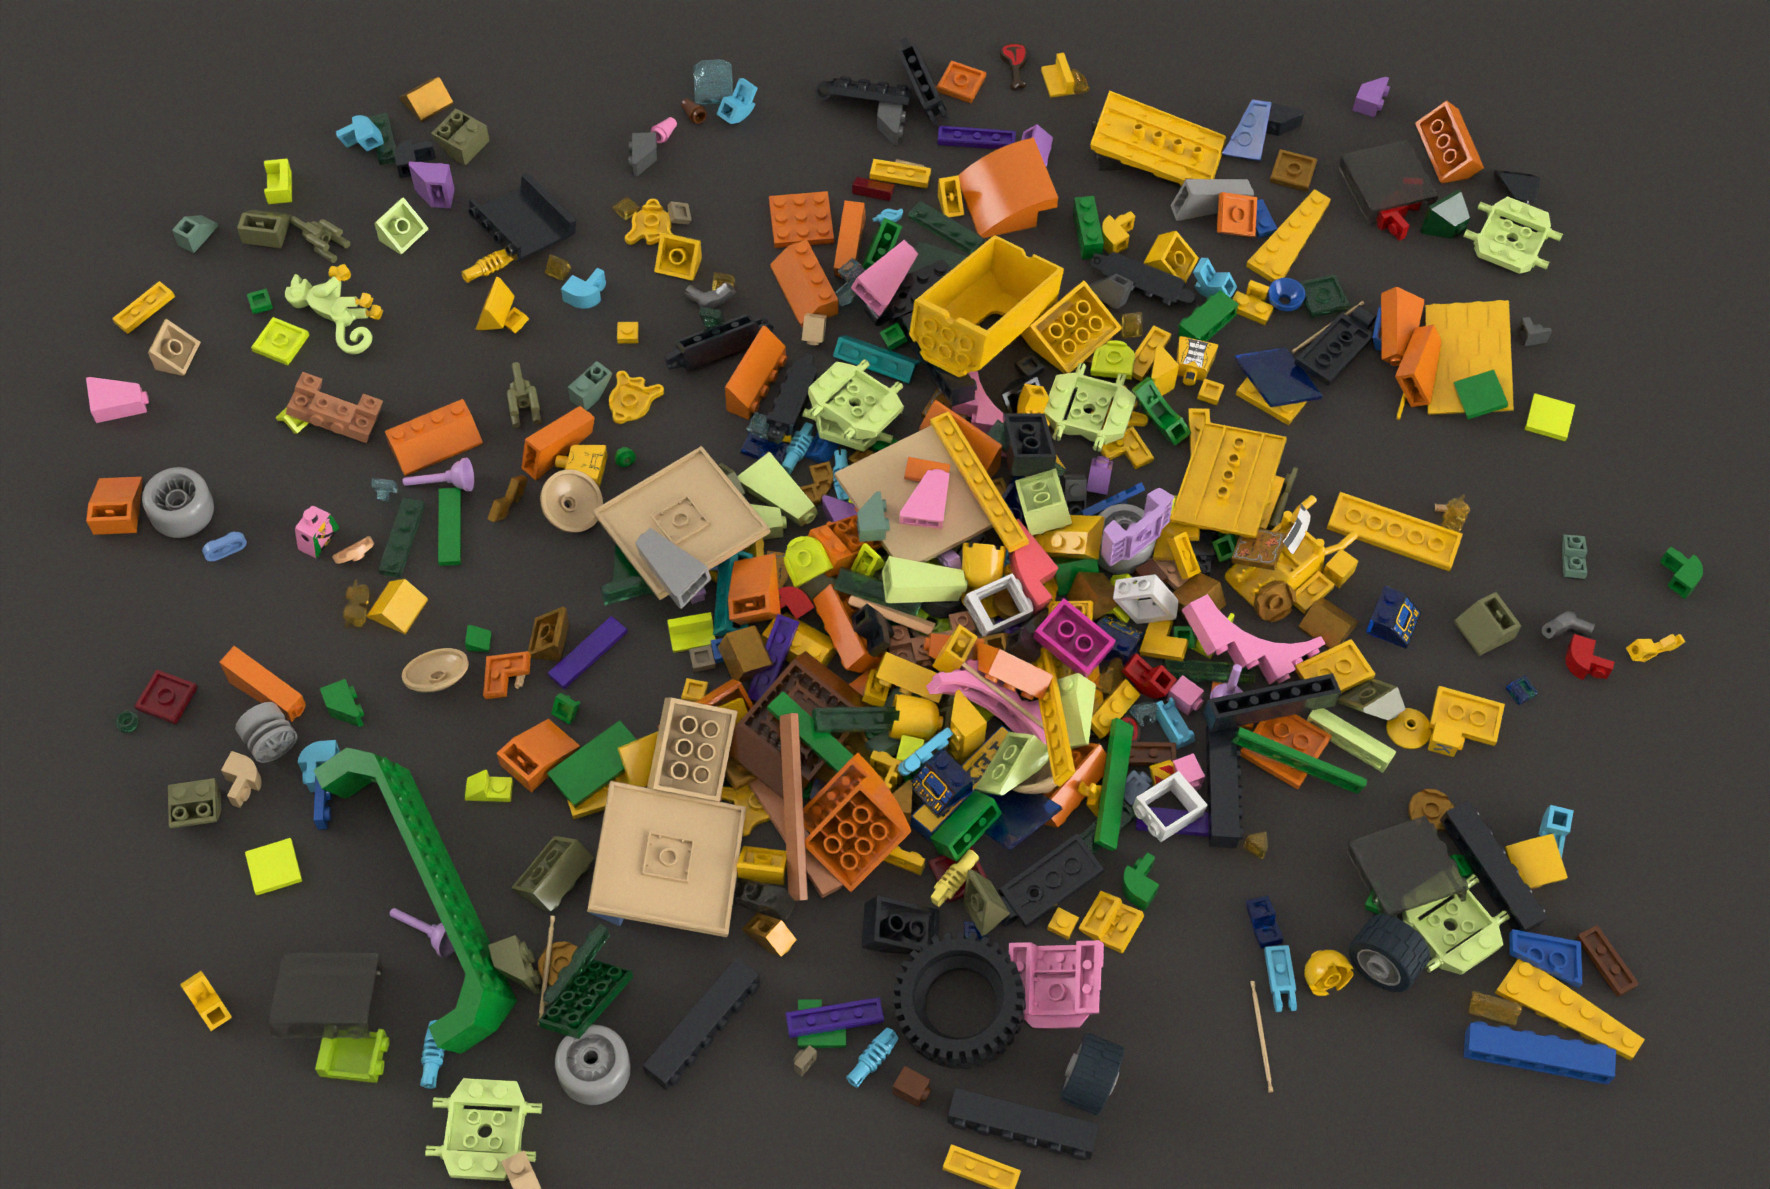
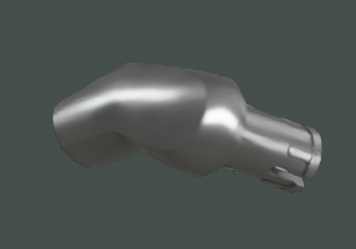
[684,282,736,310]
[1542,611,1595,639]

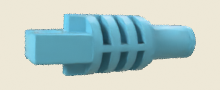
[781,422,814,474]
[833,449,850,503]
[420,1020,445,1089]
[846,1027,899,1088]

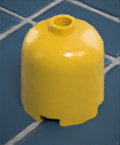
[961,543,1006,590]
[889,694,943,742]

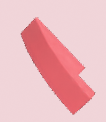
[1008,519,1058,615]

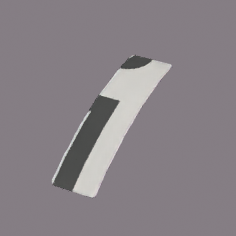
[1283,503,1310,554]

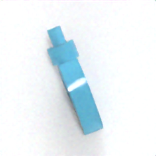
[872,209,903,223]

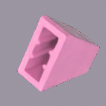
[86,377,149,423]
[899,469,949,529]

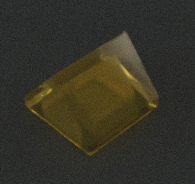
[1071,68,1089,94]
[545,254,571,281]
[712,272,735,291]
[1244,831,1268,859]

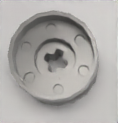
[235,702,298,763]

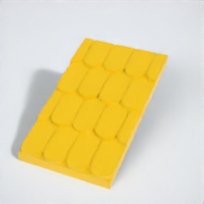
[1090,90,1226,186]
[1425,300,1514,415]
[1170,421,1286,538]

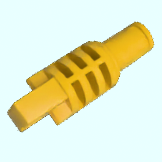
[461,249,514,283]

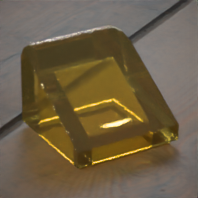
[1120,312,1142,338]

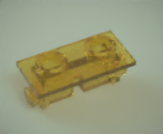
[1441,494,1470,532]
[343,579,370,628]
[1094,658,1126,695]
[1468,991,1522,1026]

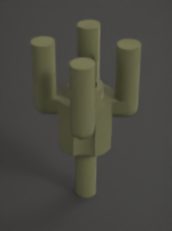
[290,216,350,263]
[507,362,542,428]

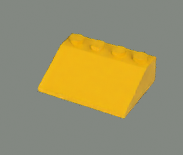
[1021,281,1122,374]

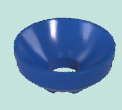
[1268,278,1305,311]

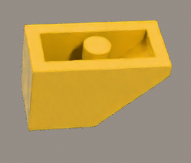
[932,624,977,673]

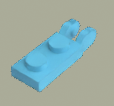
[897,728,953,776]
[1264,945,1297,1012]

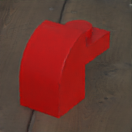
[1377,192,1410,241]
[778,586,816,619]
[1565,634,1614,680]
[1121,653,1177,699]

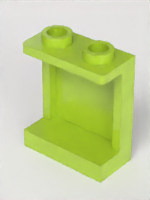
[315,1022,389,1083]

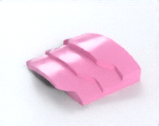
[1009,940,1104,1029]

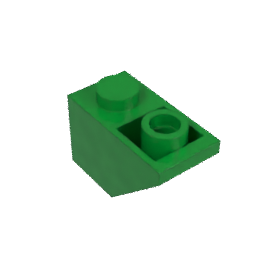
[320,679,365,727]

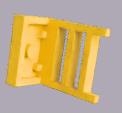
[870,750,902,794]

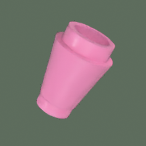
[651,117,677,143]

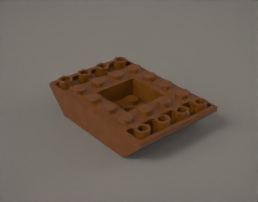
[729,651,875,799]

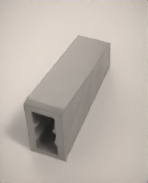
[1170,179,1254,221]
[635,528,711,609]

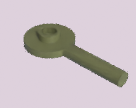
[1269,467,1299,529]

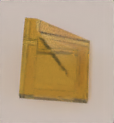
[612,196,640,220]

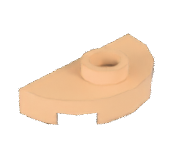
[332,536,374,564]

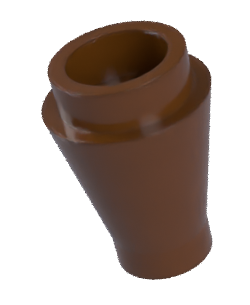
[681,98,707,124]

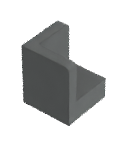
[1518,317,1552,346]

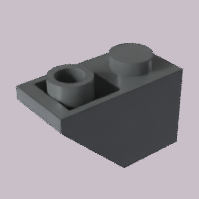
[877,101,906,146]
[629,132,657,176]
[1089,274,1134,309]
[1063,474,1087,515]

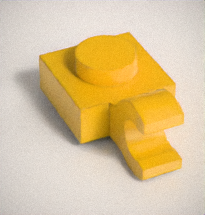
[1078,782,1102,816]

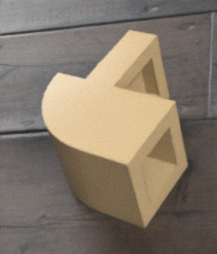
[221,751,261,808]
[501,1151,541,1189]

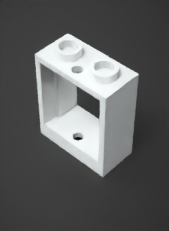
[963,573,1033,637]
[1113,574,1179,624]
[1132,771,1207,842]

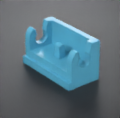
[1154,697,1195,750]

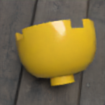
[1304,950,1353,996]

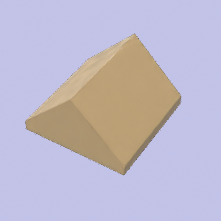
[148,319,201,376]

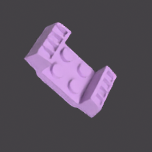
[1101,488,1174,566]

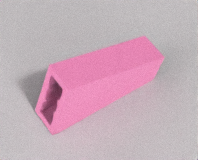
[851,240,918,317]

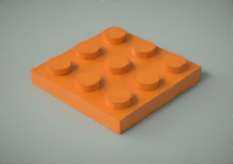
[769,191,834,248]
[1240,714,1332,790]

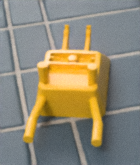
[1225,495,1358,607]

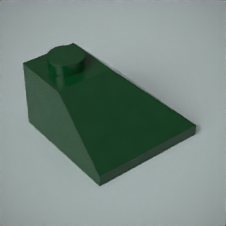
[1420,189,1470,239]

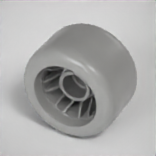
[142,467,214,538]
[1097,504,1157,575]
[555,1024,631,1105]

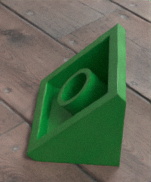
[1051,557,1099,597]

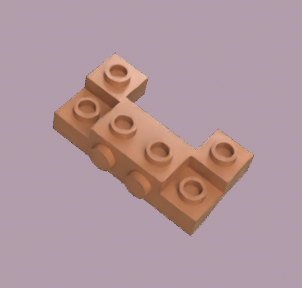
[286,372,383,443]
[888,611,976,670]

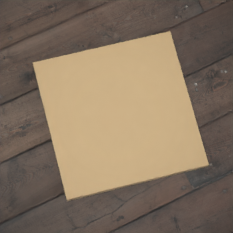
[835,426,1013,563]
[593,446,771,600]
[587,781,746,937]

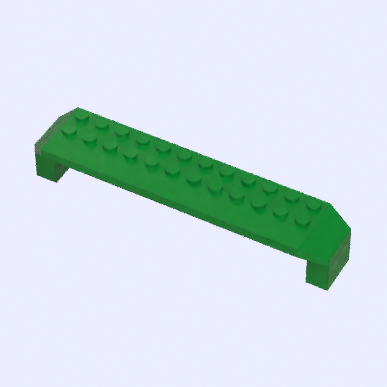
[314,748,517,1054]

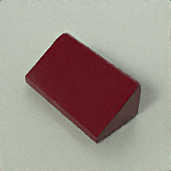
[852,177,895,201]

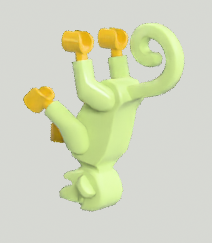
[285,264,383,355]

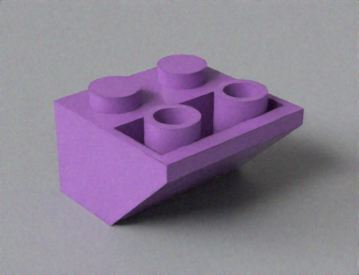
[409,162,455,209]

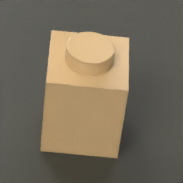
[802,313,827,345]

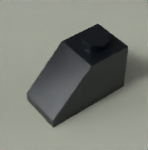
[1266,103,1305,136]

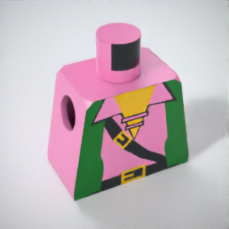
[295,506,340,559]

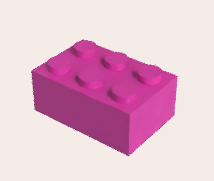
[1033,598,1116,678]

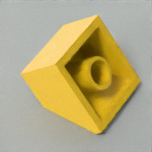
[1143,231,1199,284]

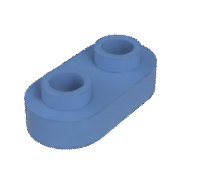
[202,532,247,561]

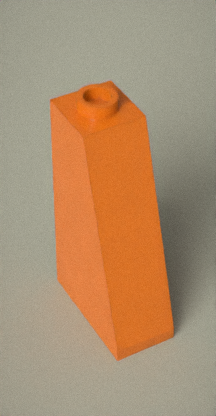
[834,200,866,279]
[1381,287,1424,366]
[1395,325,1442,407]
[521,406,595,480]
[219,646,306,722]

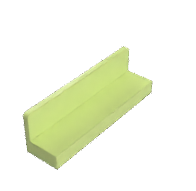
[1307,708,1396,773]

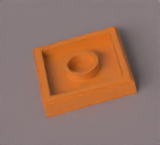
[937,60,986,103]
[1217,192,1257,238]

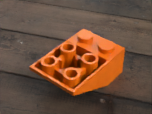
[86,477,143,535]
[808,515,882,578]
[728,553,781,625]
[496,719,580,793]

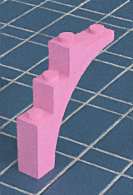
[949,371,1006,457]
[1182,594,1325,684]
[926,659,1047,745]

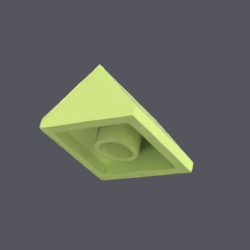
[374,197,429,254]

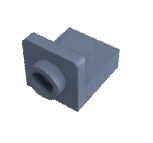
[1124,770,1153,806]

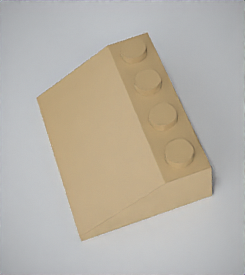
[647,697,737,802]

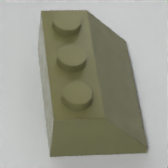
[511,836,594,912]

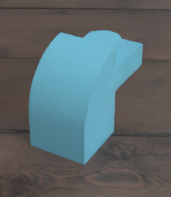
[717,78,758,124]
[336,115,384,151]
[1193,258,1237,298]
[561,268,606,309]
[298,740,340,793]
[1538,805,1574,858]

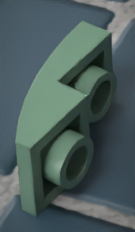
[1562,534,1587,579]
[865,730,901,756]

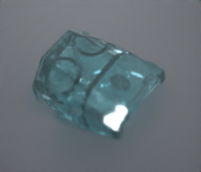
[693,59,733,104]

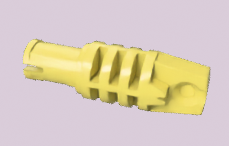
[931,850,979,907]

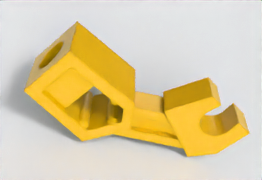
[1626,634,1685,662]

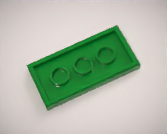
[547,720,637,808]

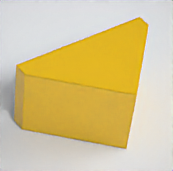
[938,175,964,218]

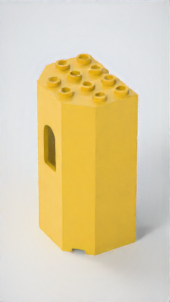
[909,235,1064,377]

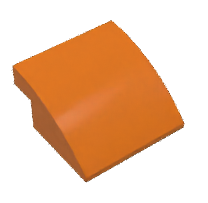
[959,137,1058,239]
[803,753,911,892]

